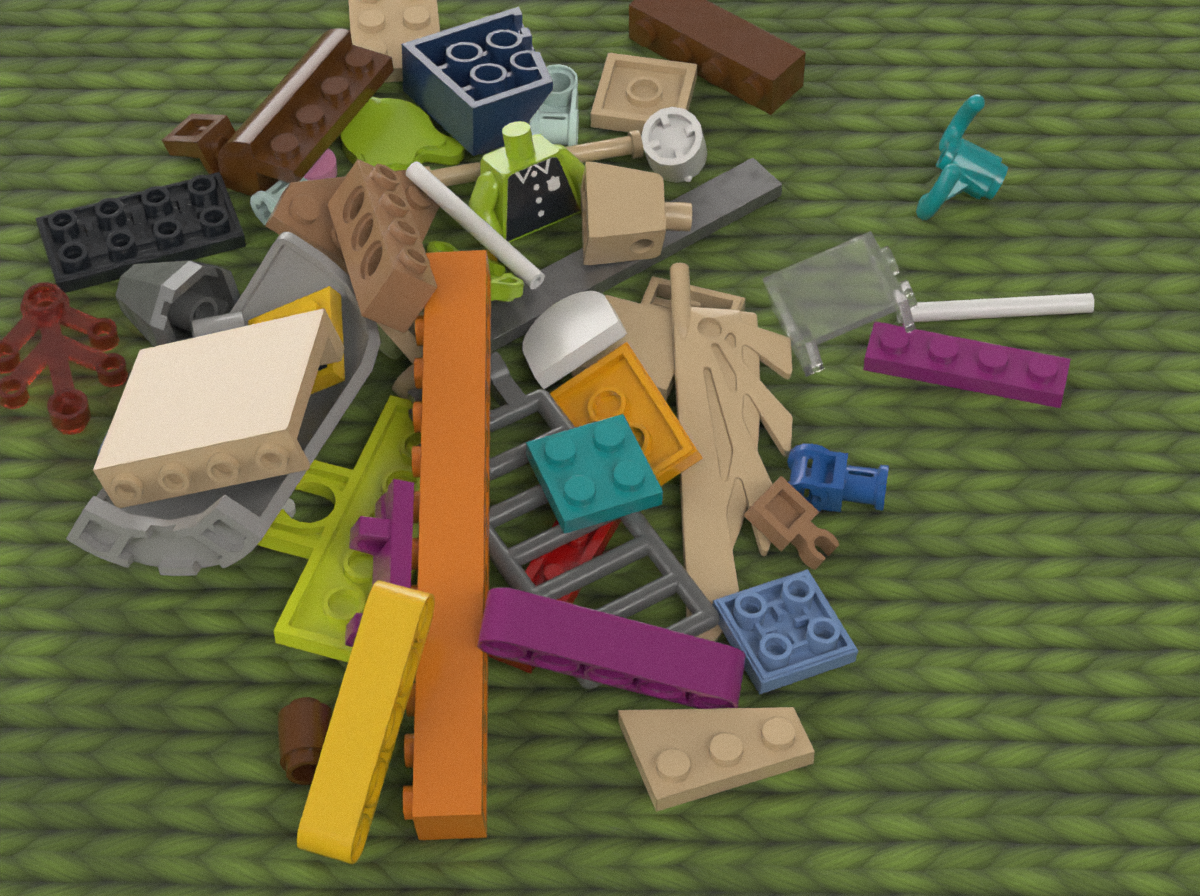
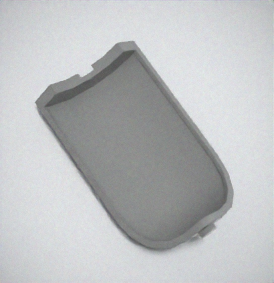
[66,232,381,576]

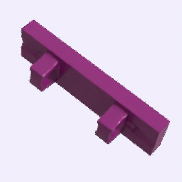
[345,479,414,647]

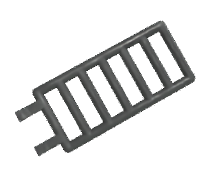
[408,351,720,690]

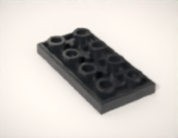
[36,172,246,295]

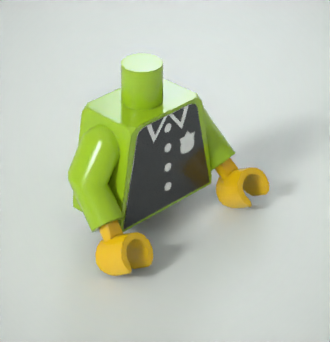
[469,121,585,269]

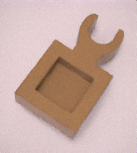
[743,476,839,570]

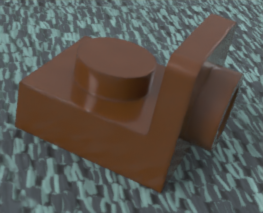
[162,113,236,174]

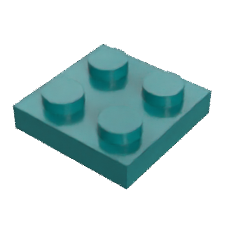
[526,414,663,534]

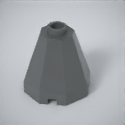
[115,261,240,347]

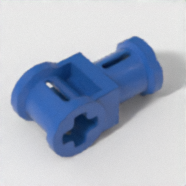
[787,444,889,512]

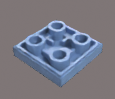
[712,569,858,695]

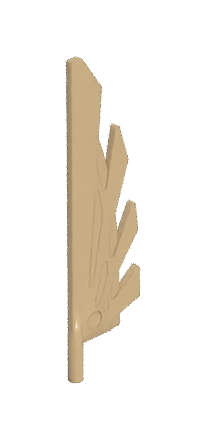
[670,263,793,642]

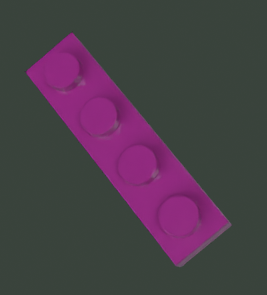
[863,321,1071,408]

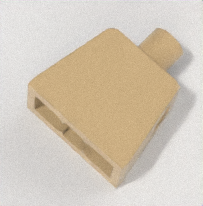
[580,162,692,265]

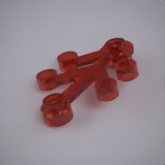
[0,282,128,435]

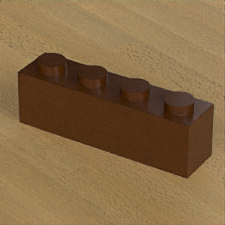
[629,0,806,115]

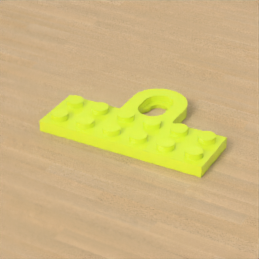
[257,395,421,662]

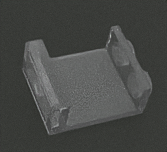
[762,231,918,377]

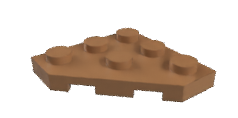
[265,170,440,275]

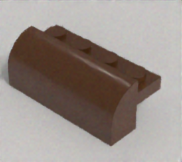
[218,28,394,196]

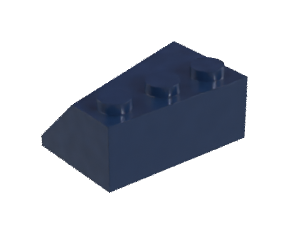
[401,6,553,156]

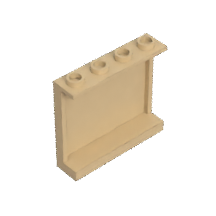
[93,308,345,508]

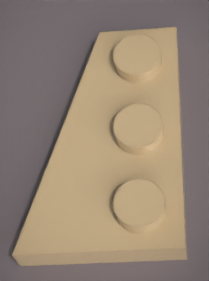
[618,707,815,812]

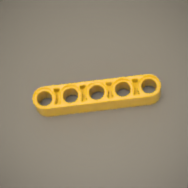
[297,580,435,865]

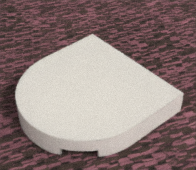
[523,291,627,389]

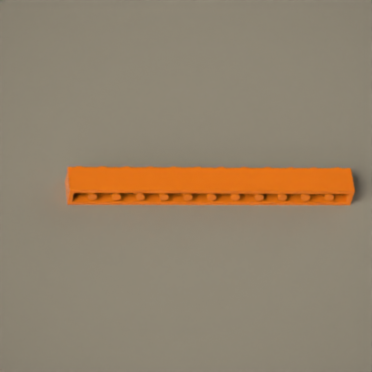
[403,250,491,840]

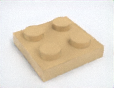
[590,53,697,134]

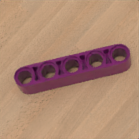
[477,588,746,709]

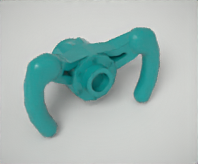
[916,94,1008,220]

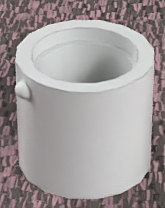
[641,107,707,183]

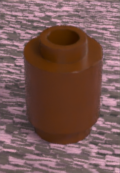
[278,697,333,785]

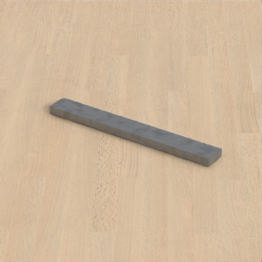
[491,158,782,352]

